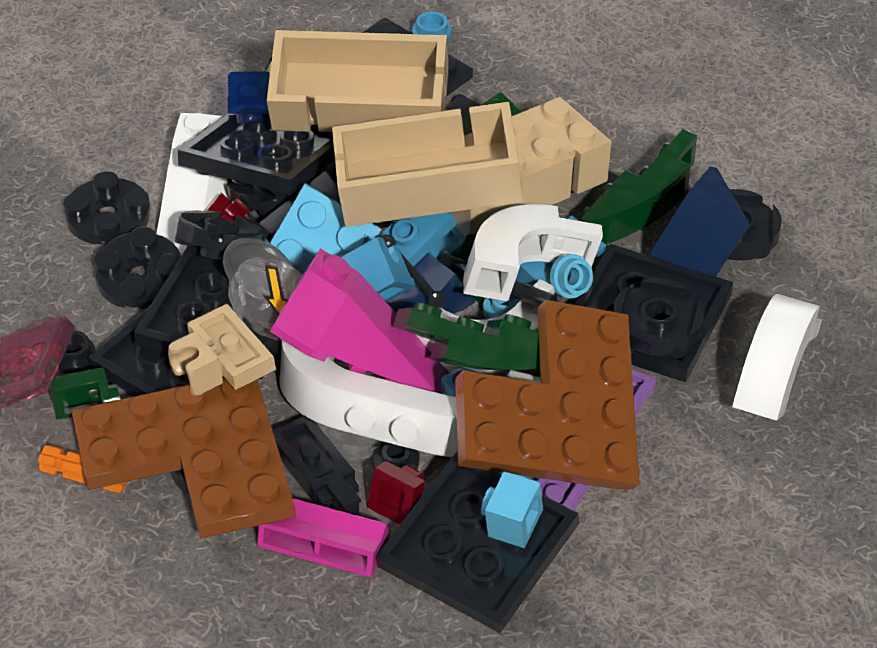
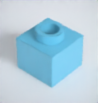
[481,471,543,548]

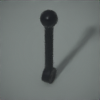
[381,235,446,309]

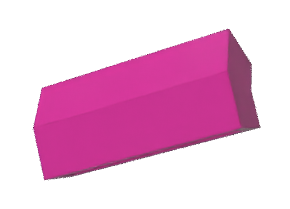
[257,498,391,578]

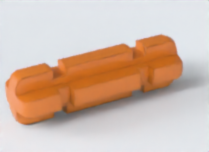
[38,445,128,493]

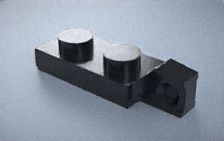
[273,416,361,516]

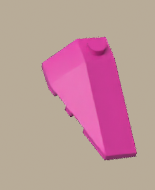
[270,248,449,394]

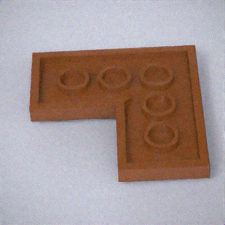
[455,300,640,490]
[71,377,296,539]

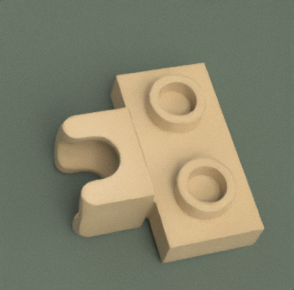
[168,304,276,396]

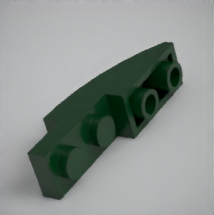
[578,129,697,244]
[393,302,540,371]

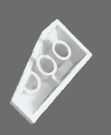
[157,113,230,256]

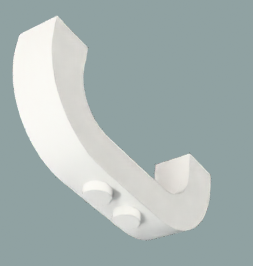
[279,340,541,457]

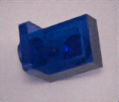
[228,71,270,123]

